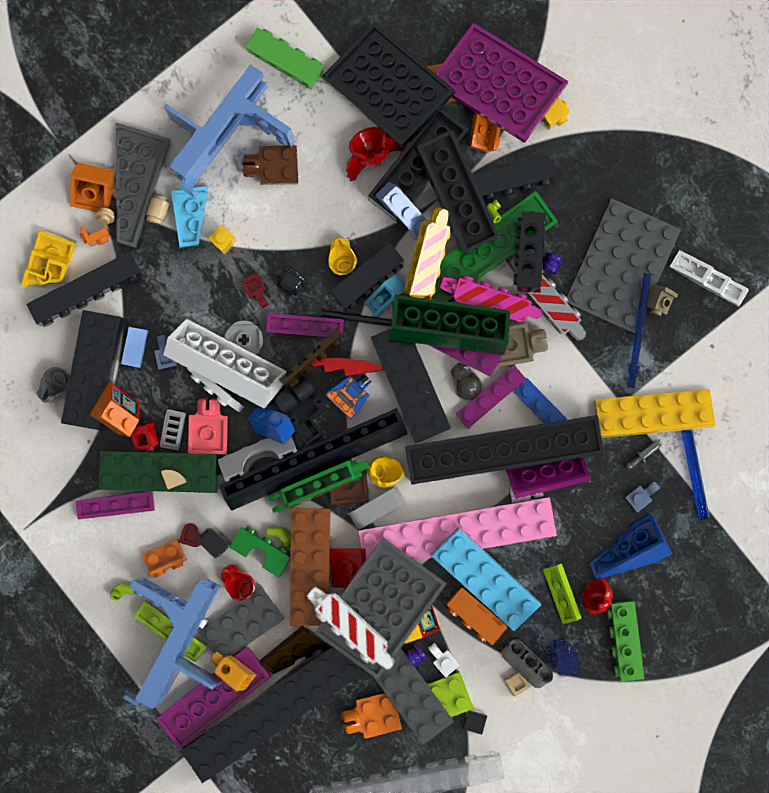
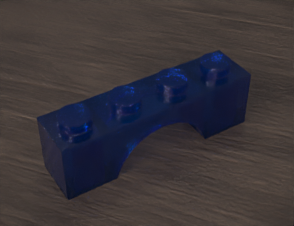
[549,639,580,677]

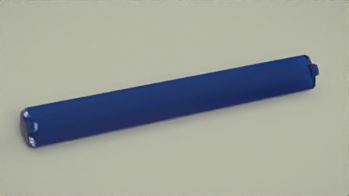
[681,430,710,520]

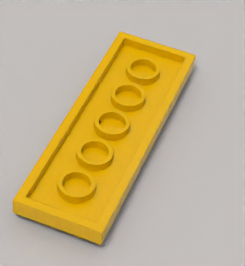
[595,389,716,438]

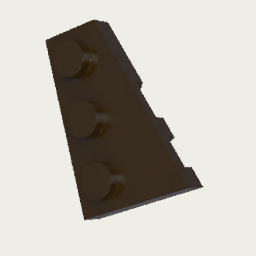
[259,625,328,674]

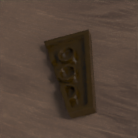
[279,329,343,389]

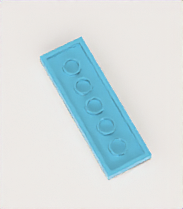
[431,527,541,631]

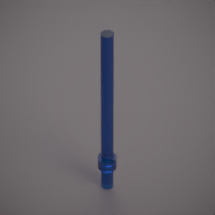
[627,273,651,388]

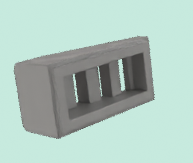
[160,409,187,451]

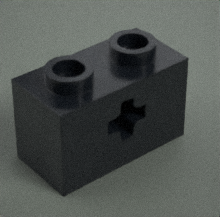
[198,527,232,559]

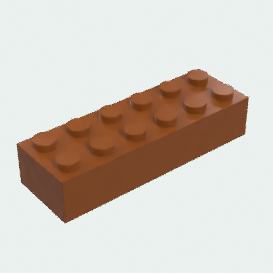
[290,508,331,626]

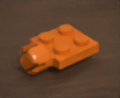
[342,692,402,739]

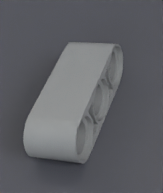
[349,486,406,530]

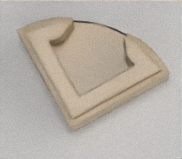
[161,470,187,489]

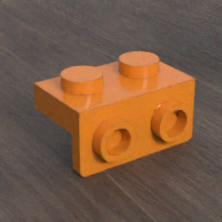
[468,112,501,153]

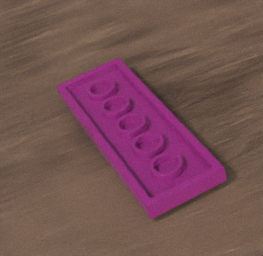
[156,646,271,750]

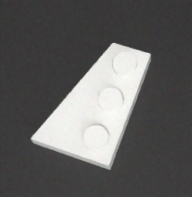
[187,368,244,413]

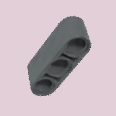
[501,639,553,688]

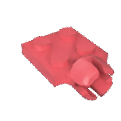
[188,398,228,455]

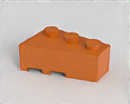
[446,586,508,645]

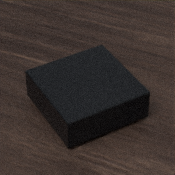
[463,710,487,735]

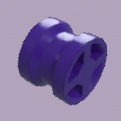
[542,253,563,275]
[404,642,428,667]

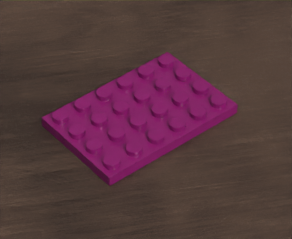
[435,23,568,143]

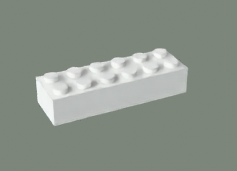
[163,319,287,408]

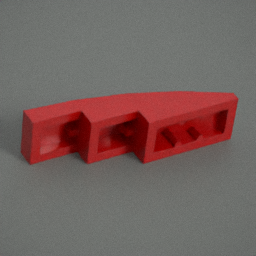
[303,358,383,377]

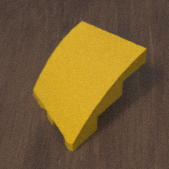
[21,229,77,287]

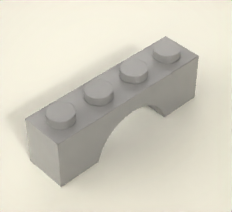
[218,435,298,482]

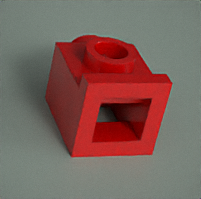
[131,421,159,452]

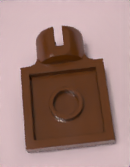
[242,145,299,185]

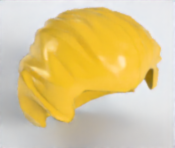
[367,455,405,488]

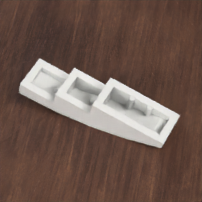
[670,250,749,307]

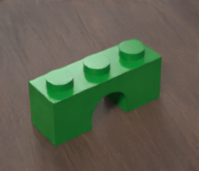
[229,526,290,578]

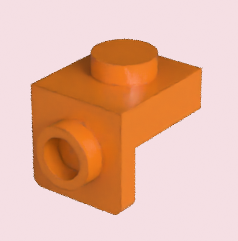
[80,226,112,247]

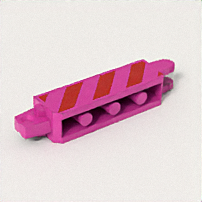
[439,275,543,322]

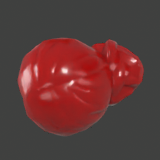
[221,564,255,601]

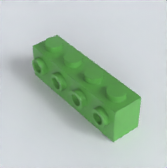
[606,600,644,682]

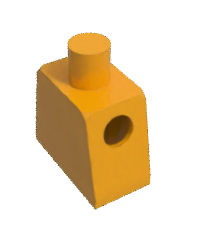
[210,652,257,691]

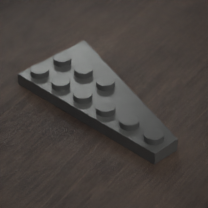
[116,123,171,248]

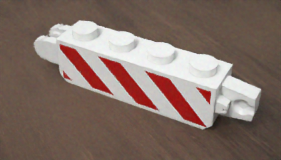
[307,587,394,669]

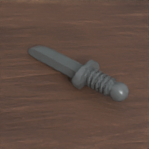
[625,439,662,470]

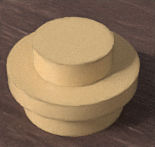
[95,208,115,225]

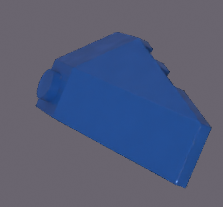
[590,514,673,579]

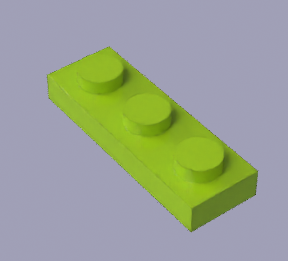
[543,563,581,624]

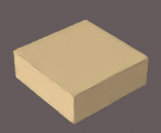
[504,672,531,697]

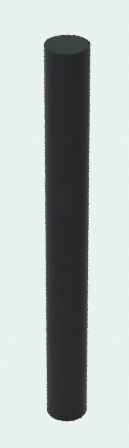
[321,310,391,327]

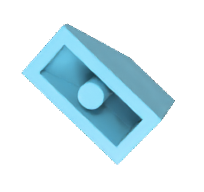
[364,274,405,317]

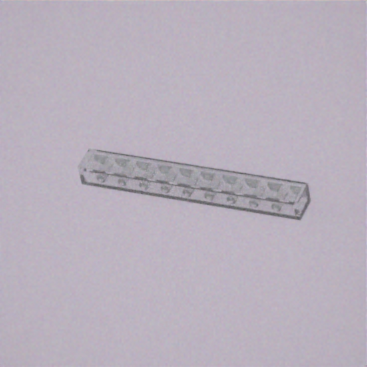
[309,751,505,793]

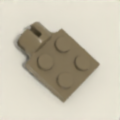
[496,323,548,368]

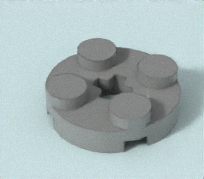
[225,321,263,355]

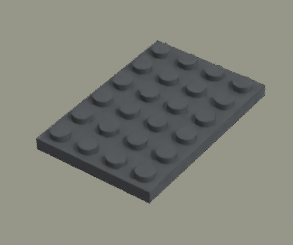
[567,198,681,334]
[315,537,447,679]

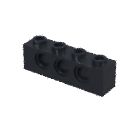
[513,212,546,293]

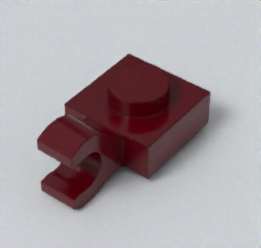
[240,273,269,308]

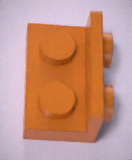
[142,539,187,578]

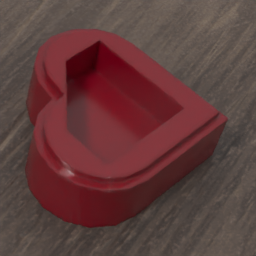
[179,523,201,547]

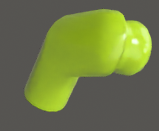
[267,527,291,547]
[110,583,137,601]

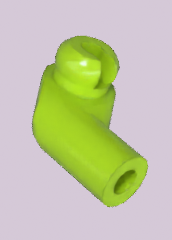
[486,200,501,223]

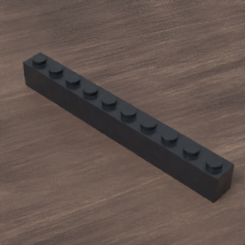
[219,408,408,511]

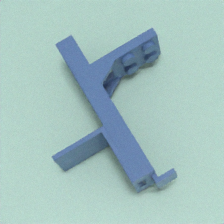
[164,64,296,199]
[123,577,222,709]

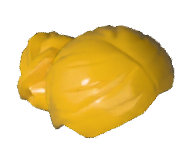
[329,237,357,275]

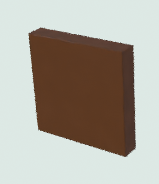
[329,468,369,505]

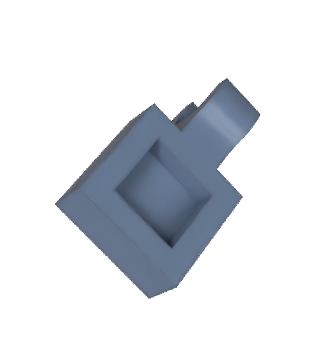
[154,335,178,370]
[625,482,660,513]

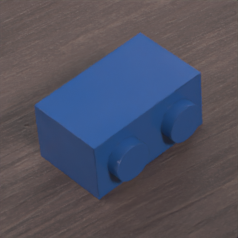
[248,405,295,444]

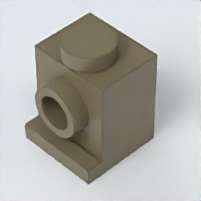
[644,284,678,316]

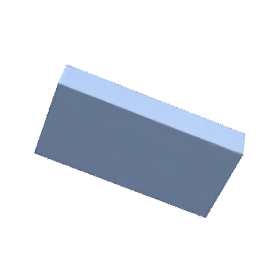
[121,327,148,368]

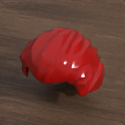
[582,578,613,615]

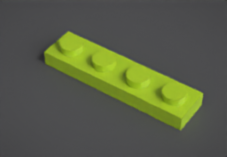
[133,600,207,662]

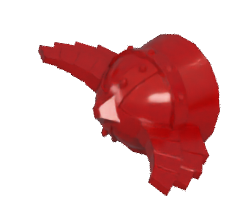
[346,127,406,182]

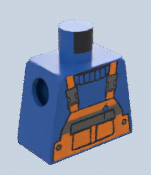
[325,374,372,420]

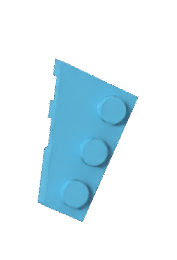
[171,186,209,248]

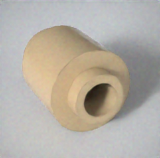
[146,195,170,225]

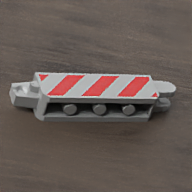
[510,258,586,341]

